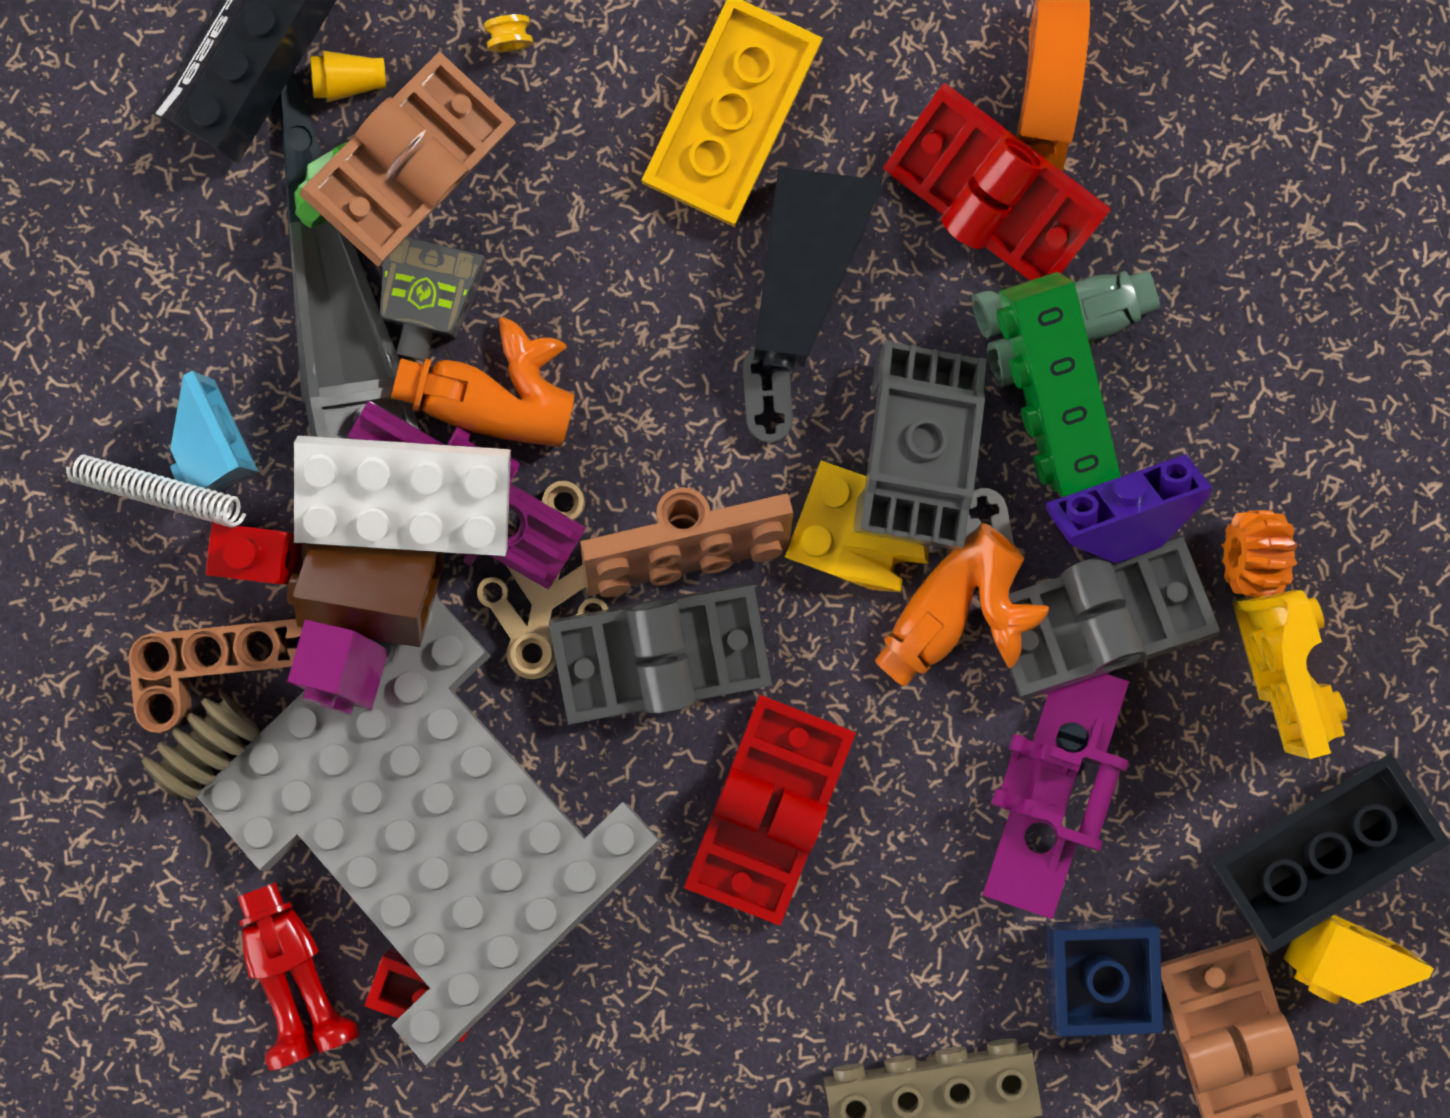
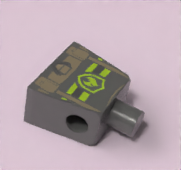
[380,237,488,362]

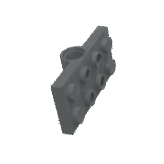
[1009,537,1220,701]
[549,582,772,725]

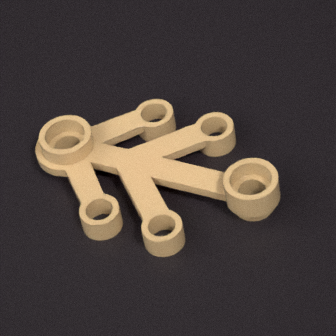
[477,481,609,679]

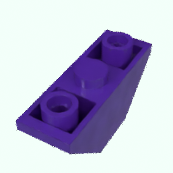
[1046,454,1212,564]

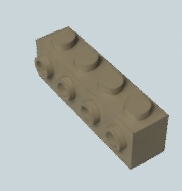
[823,1038,1043,1118]

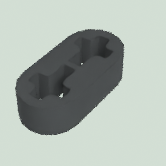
[743,348,793,443]

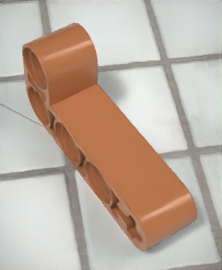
[129,619,303,733]

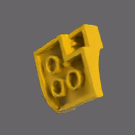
[1232,590,1347,759]

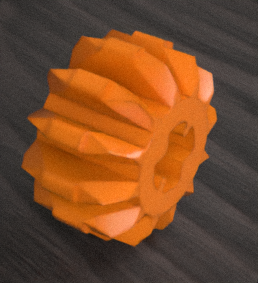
[1221,510,1298,597]

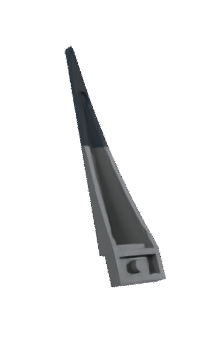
[279,72,418,439]

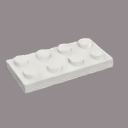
[294,436,511,556]

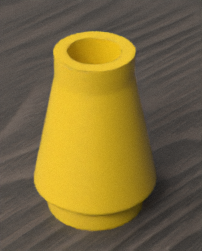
[310,50,386,103]

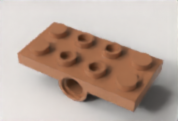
[299,51,516,267]
[580,487,793,597]
[1161,935,1313,1118]

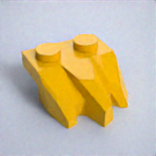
[785,460,929,592]

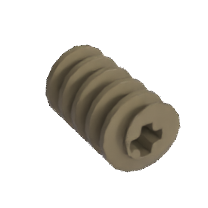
[141,690,260,801]

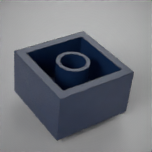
[1045,919,1163,1037]

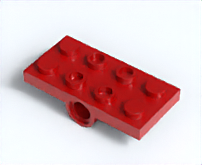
[882,83,1111,281]
[684,694,856,926]

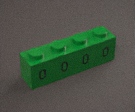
[997,272,1121,497]

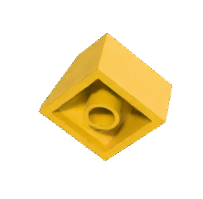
[1283,915,1434,1004]

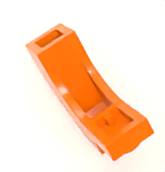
[1016,0,1090,172]

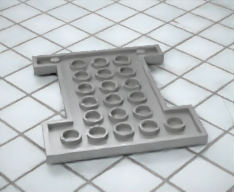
[197,595,662,1066]

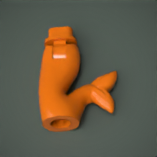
[391,317,575,448]
[875,523,1049,687]

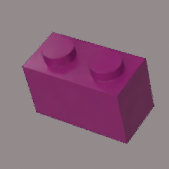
[287,619,389,715]

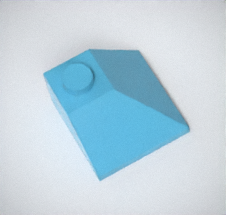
[170,371,259,499]

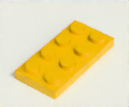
[641,0,823,227]

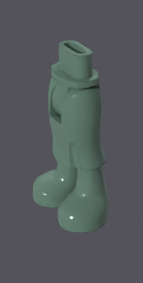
[972,271,1160,387]

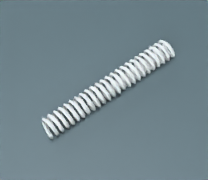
[66,454,246,528]

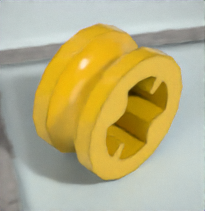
[484,14,533,53]

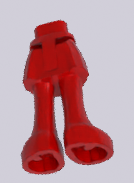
[237,882,360,1072]

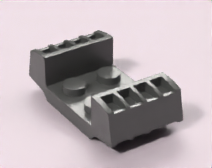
[853,340,987,550]

